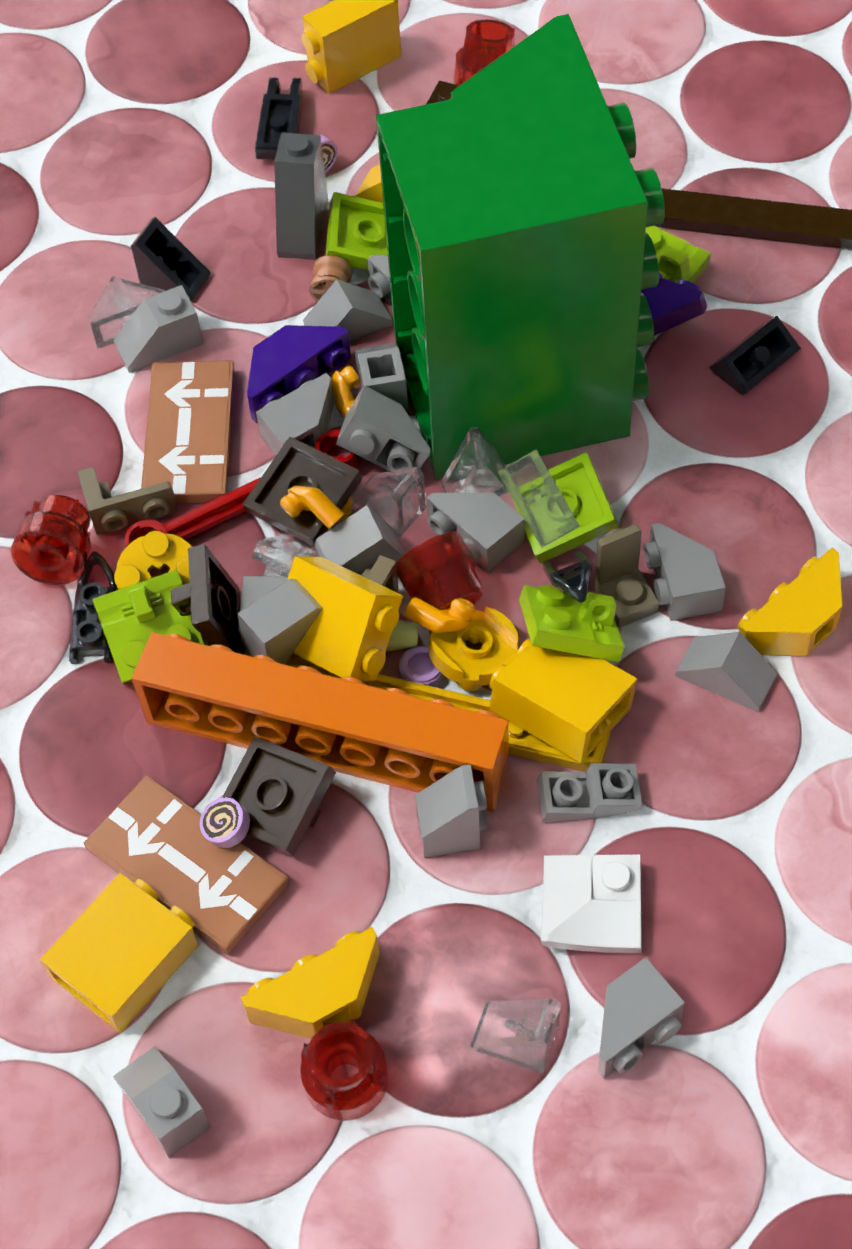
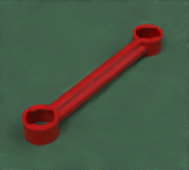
[125,430,359,569]

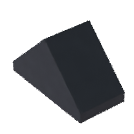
[131,217,211,300]

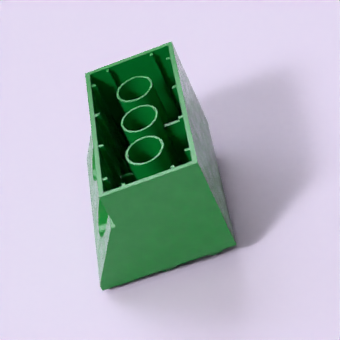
[376,14,665,480]

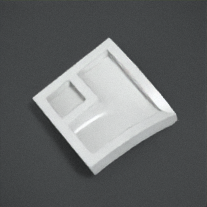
[541,854,642,954]

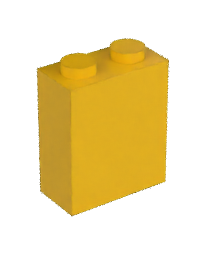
[301,0,402,94]
[287,556,403,681]
[489,639,637,763]
[40,873,199,1034]

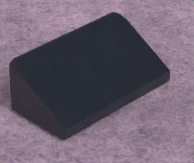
[709,316,801,395]

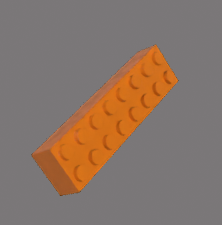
[132,632,509,812]

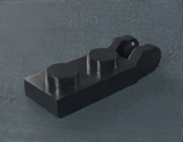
[255,77,303,160]

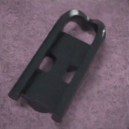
[543,548,592,603]
[69,551,118,664]

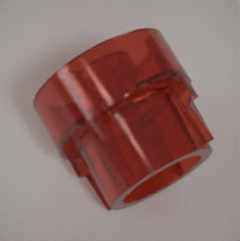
[453,19,515,87]
[11,495,91,585]
[396,532,483,610]
[300,1019,388,1120]

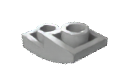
[537,763,643,822]

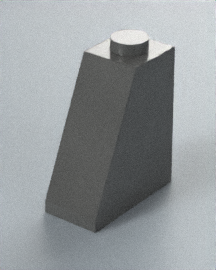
[274,132,328,260]

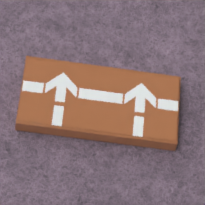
[141,360,235,504]
[83,775,289,955]

